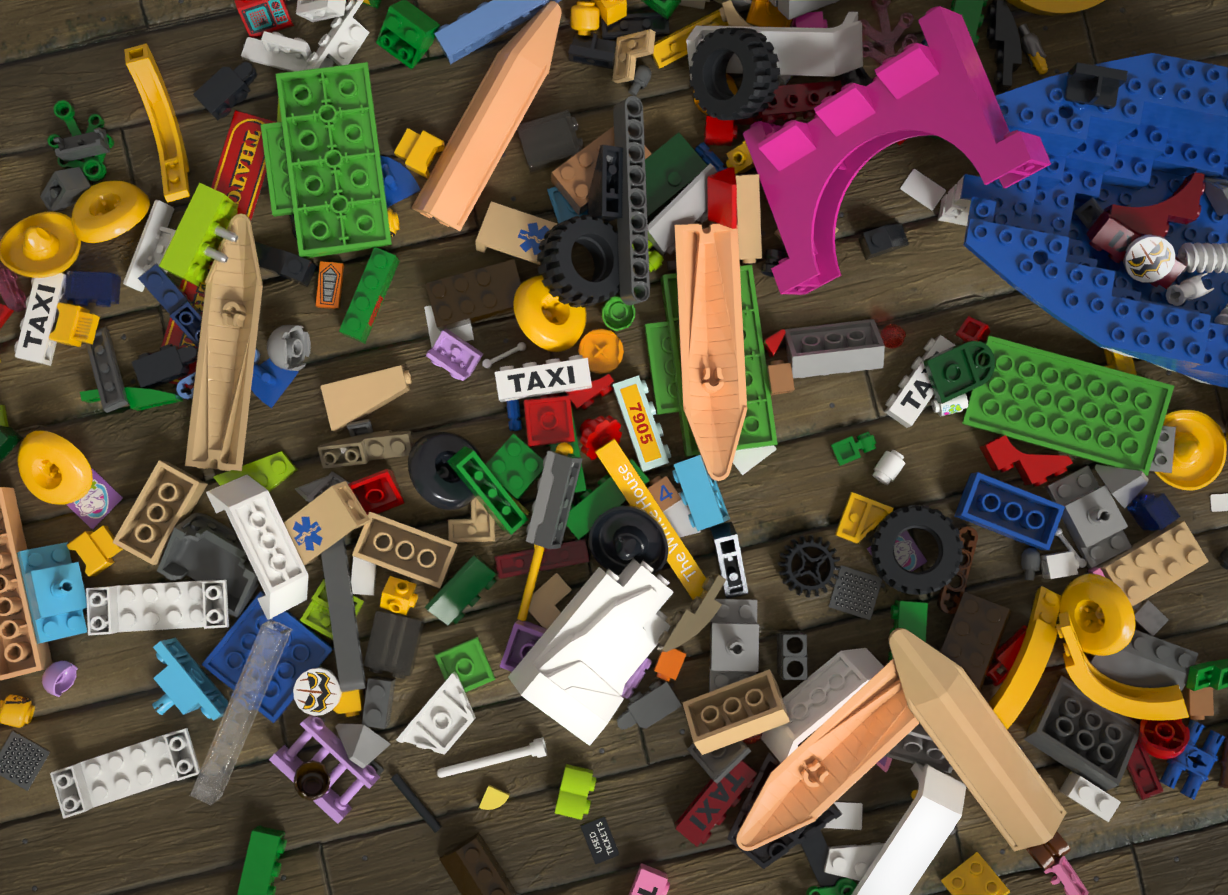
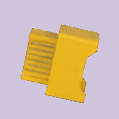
[394,128,445,179]
[49,302,100,347]
[66,526,123,577]

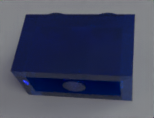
[65,271,121,307]
[1127,492,1181,530]

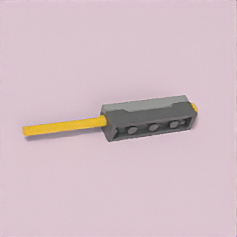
[517,442,583,621]

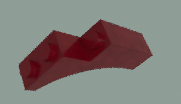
[1104,172,1205,237]

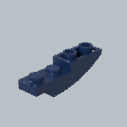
[138,263,202,347]

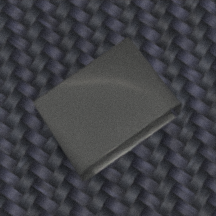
[777,631,807,680]

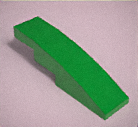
[80,387,183,411]
[1186,659,1228,691]

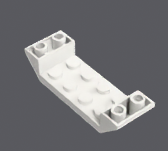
[206,475,308,620]
[86,580,229,635]
[759,648,884,763]
[50,728,201,819]

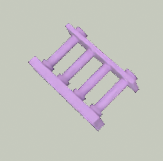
[269,715,380,824]

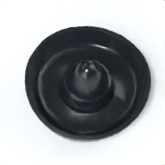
[408,432,483,510]
[589,505,668,575]

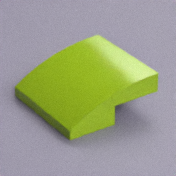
[300,579,364,640]

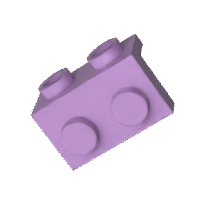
[426,328,483,381]

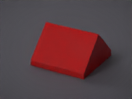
[707,167,737,229]
[348,469,404,515]

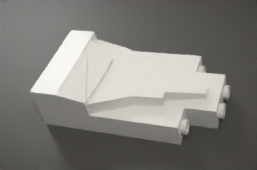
[508,559,673,746]

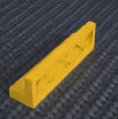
[652,7,729,69]

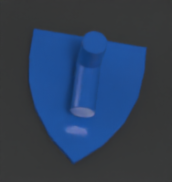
[380,155,421,207]
[251,358,299,408]

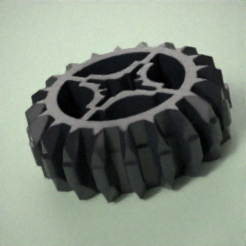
[778,535,841,597]

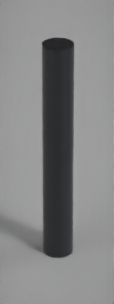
[391,773,442,833]

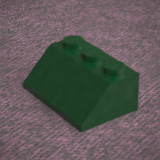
[425,555,498,625]

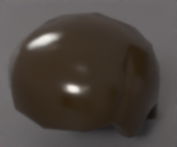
[294,760,330,801]

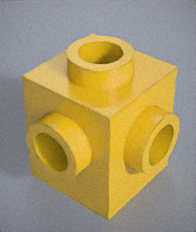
[380,576,418,615]

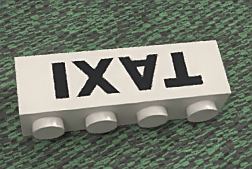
[15,273,73,366]
[885,335,956,428]
[495,355,592,402]

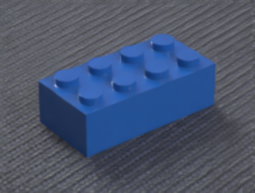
[954,472,1065,550]

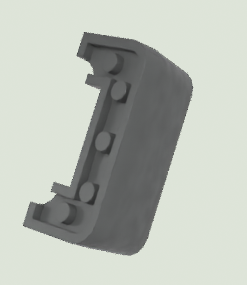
[157,513,260,617]

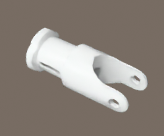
[1166,273,1214,306]

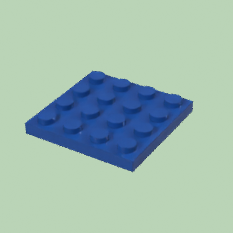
[202,591,334,723]

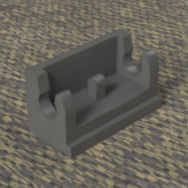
[53,127,110,162]

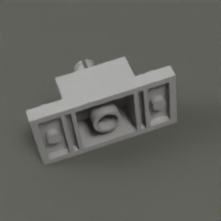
[1045,466,1132,568]
[709,599,759,692]

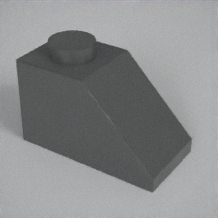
[40,167,90,212]

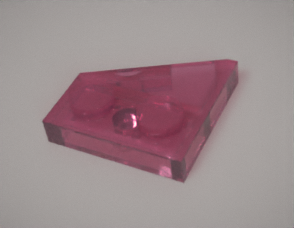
[0,263,27,312]

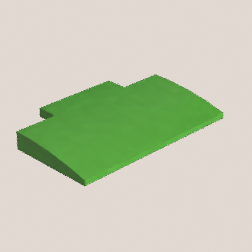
[261,62,392,258]
[644,265,778,457]

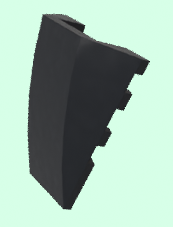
[727,752,842,869]

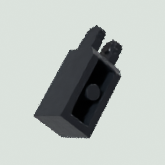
[193,61,258,121]
[132,344,198,389]

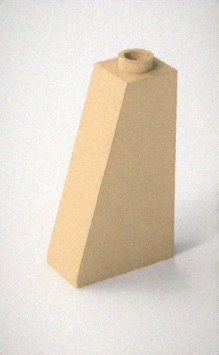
[735,174,762,263]
[320,365,412,432]

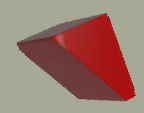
[956,316,990,343]
[763,329,786,358]

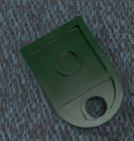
[923,341,995,404]

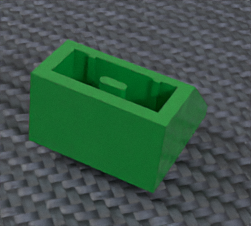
[376,0,440,69]

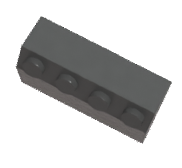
[1086,630,1198,691]
[1023,675,1139,791]

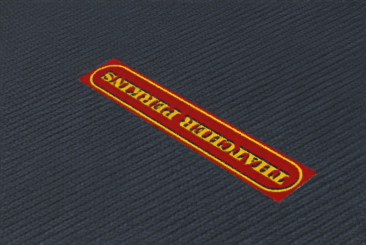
[161,110,276,389]

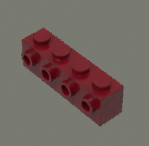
[753,80,842,123]

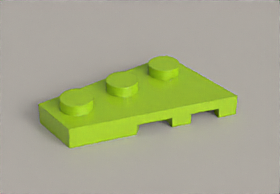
[214,451,298,492]

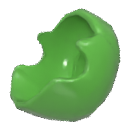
[601,296,636,331]

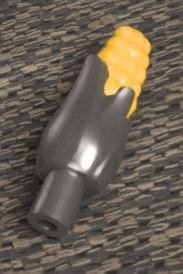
[1018,24,1048,75]

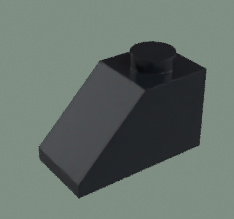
[858,224,909,260]

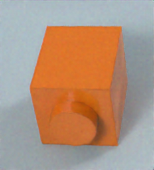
[654,648,686,682]

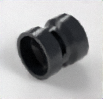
[761,249,788,277]

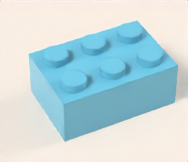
[672,455,730,531]

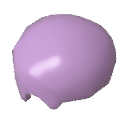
[42,661,78,697]

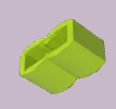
[555,764,596,820]

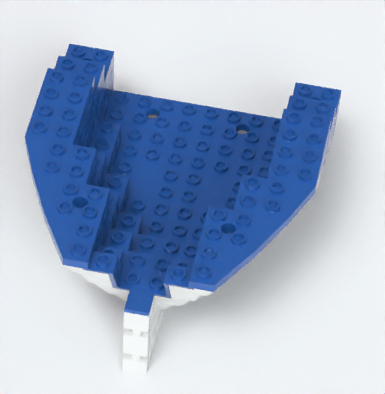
[938,53,1228,388]

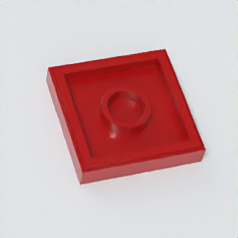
[524,395,575,447]

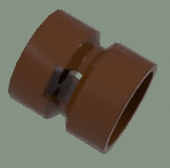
[1026,831,1071,871]

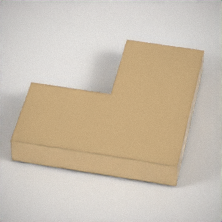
[612,29,656,83]
[448,497,495,543]
[529,573,572,629]

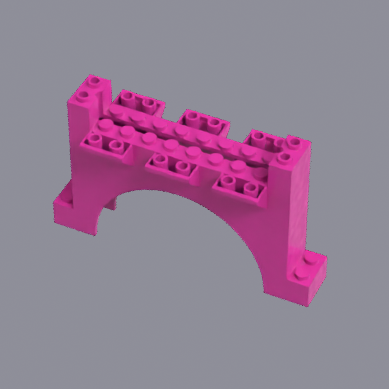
[743,6,1051,295]

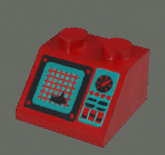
[234,0,294,38]

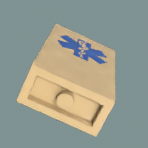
[475,202,557,265]
[284,481,370,566]

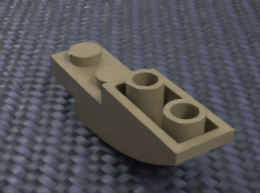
[318,430,414,469]
[657,574,726,652]

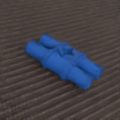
[1159,719,1225,800]

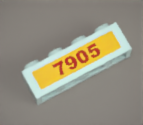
[613,375,671,472]

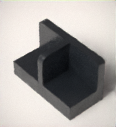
[568,32,616,69]
[1064,62,1128,109]

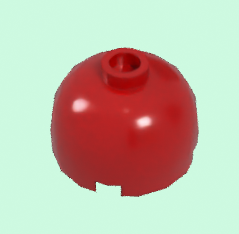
[1138,719,1190,759]

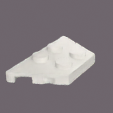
[396,671,476,755]

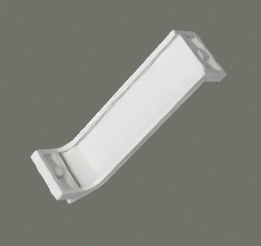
[686,12,863,80]
[851,762,966,895]

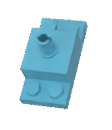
[17,542,87,644]
[152,638,234,721]

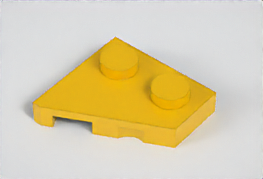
[835,492,894,544]

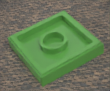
[435,636,496,692]

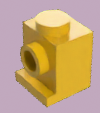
[726,141,755,174]

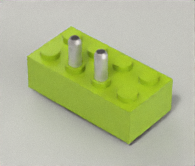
[159,183,238,287]

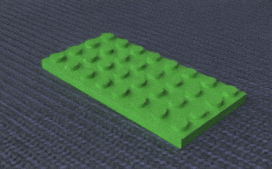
[962,336,1174,476]

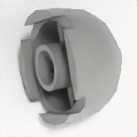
[266,325,311,371]

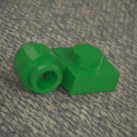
[830,432,877,466]

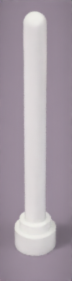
[437,737,547,778]

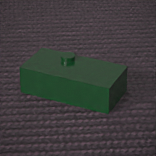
[630,132,707,225]

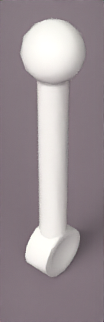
[482,342,526,369]
[1055,527,1087,568]

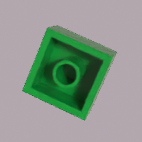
[486,433,544,500]

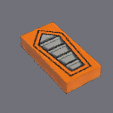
[316,261,344,309]

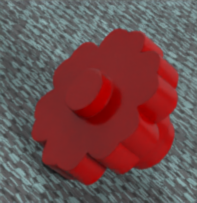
[580,415,622,460]

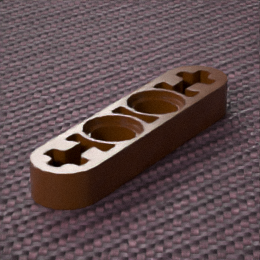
[937,526,978,614]

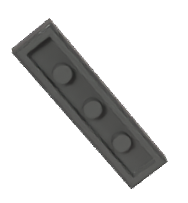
[86,327,129,413]

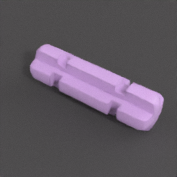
[622,657,652,699]

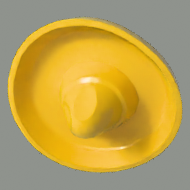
[71,181,150,243]
[0,212,81,278]
[513,275,587,352]
[1153,410,1227,490]
[17,431,93,505]
[1058,574,1135,656]

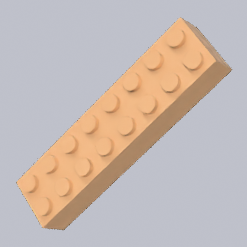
[0,487,53,681]

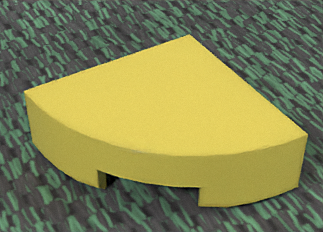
[479,785,510,810]

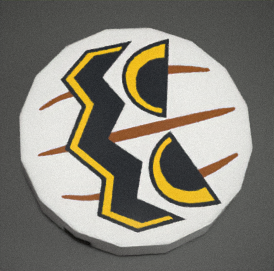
[1123,235,1175,282]
[293,668,342,716]

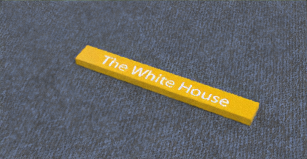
[594,439,706,600]

